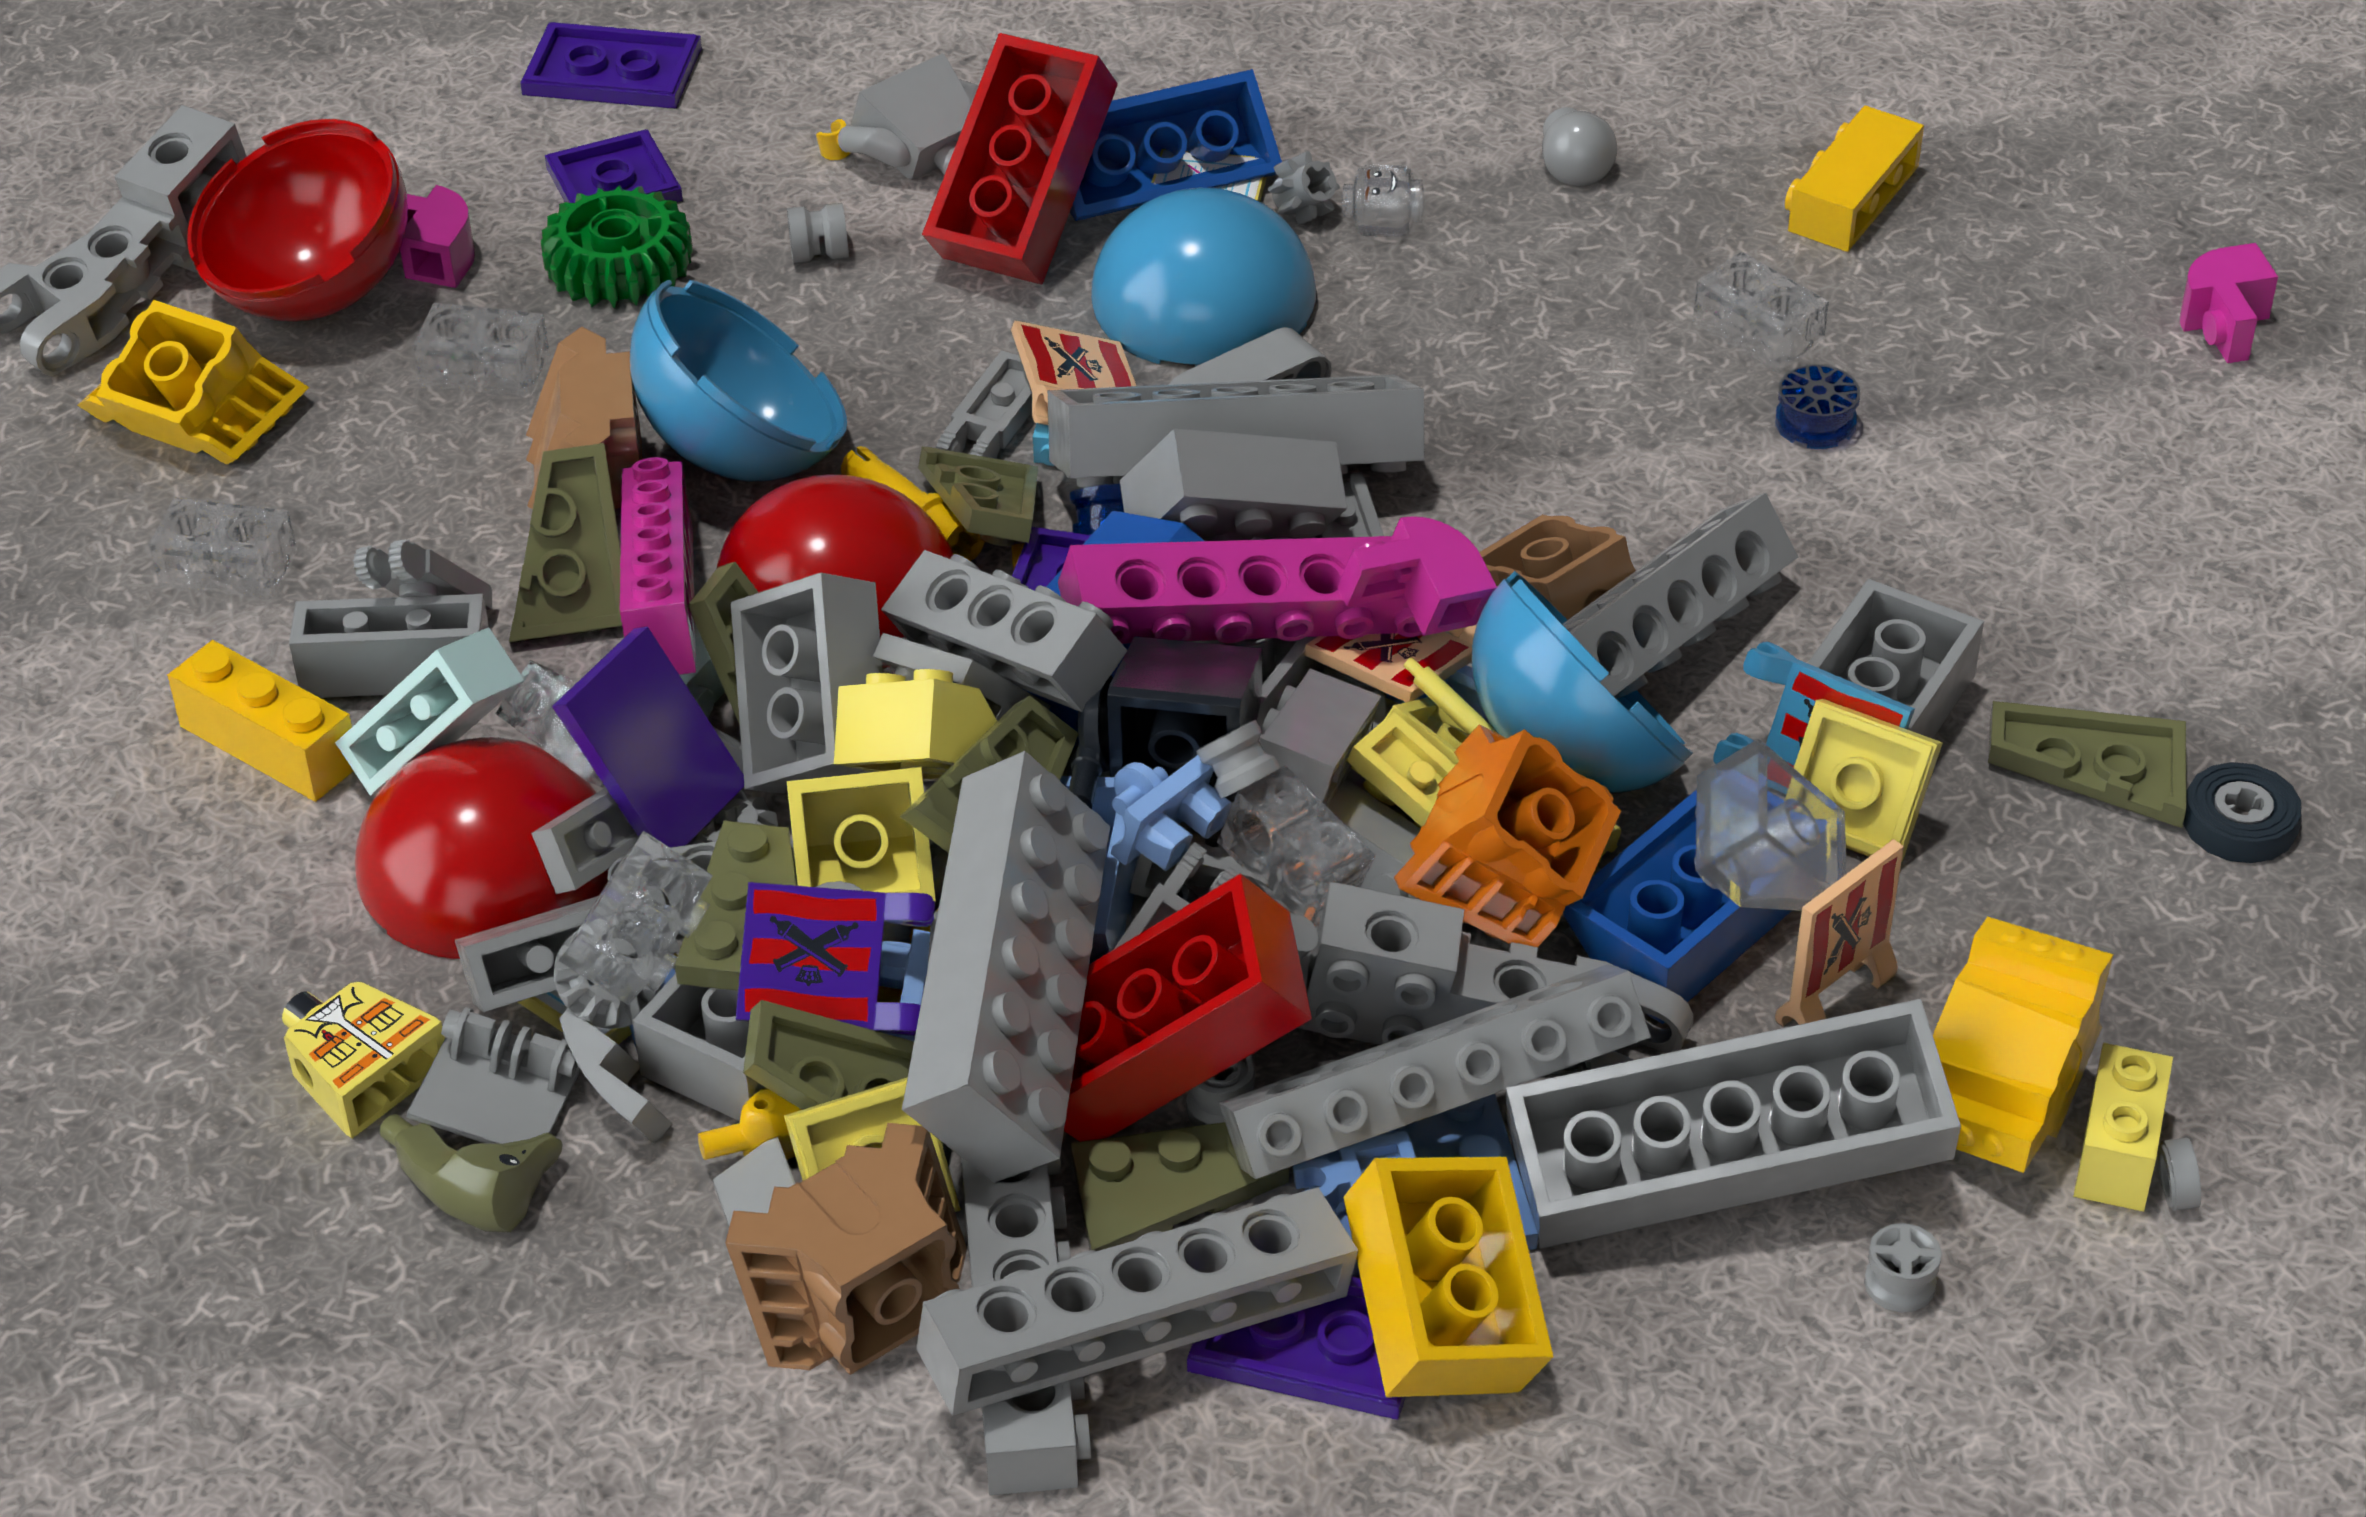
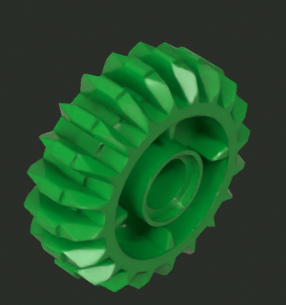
[541,185,693,308]

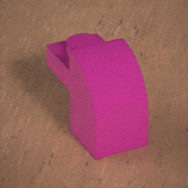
[400,185,475,288]
[2180,243,2278,363]
[1337,516,1497,636]

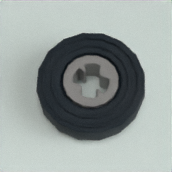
[2183,762,2302,863]

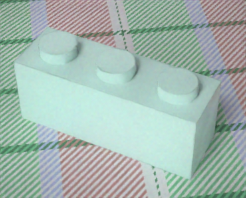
[335,627,525,796]

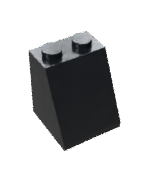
[1107,636,1262,803]

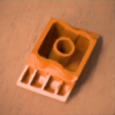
[1394,724,1621,947]

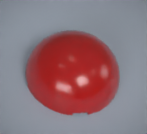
[187,119,408,322]
[717,474,953,672]
[355,737,609,959]

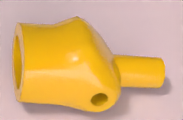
[698,1088,802,1160]

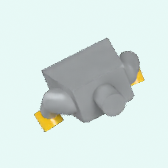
[816,53,978,180]

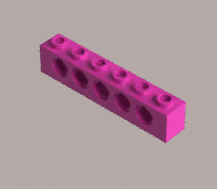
[620,457,696,675]
[1058,536,1422,644]

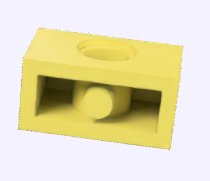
[2073,1043,2173,1212]

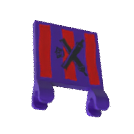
[736,882,935,1036]

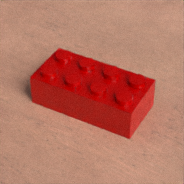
[922,33,1118,285]
[1064,873,1312,1142]

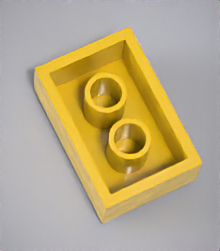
[1343,1157,1554,1397]

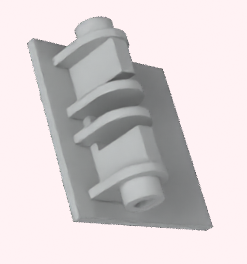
[406,1007,581,1144]

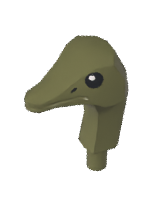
[380,1114,563,1232]

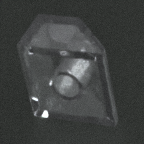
[1695,738,1846,911]

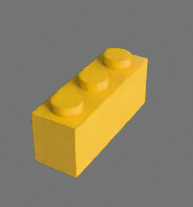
[1785,105,1924,252]
[167,639,353,802]

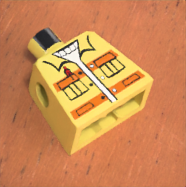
[282,982,445,1139]

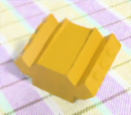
[77,300,310,464]
[1933,916,2114,1173]

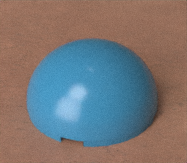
[1091,187,1316,367]
[630,280,847,482]
[1472,571,1693,793]

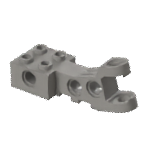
[0,105,247,376]
[1297,881,1693,1076]

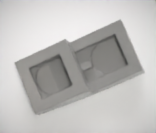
[559,1008,673,1144]

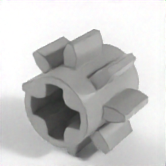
[1268,151,1340,225]

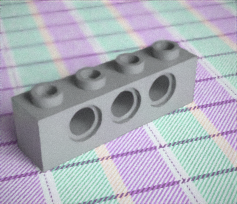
[881,550,1128,712]

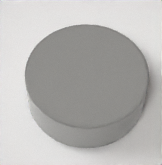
[2157,1137,2201,1211]

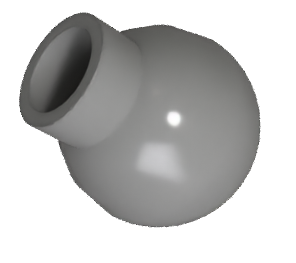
[1542,107,1617,186]

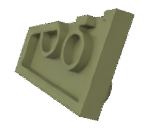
[918,446,1038,546]

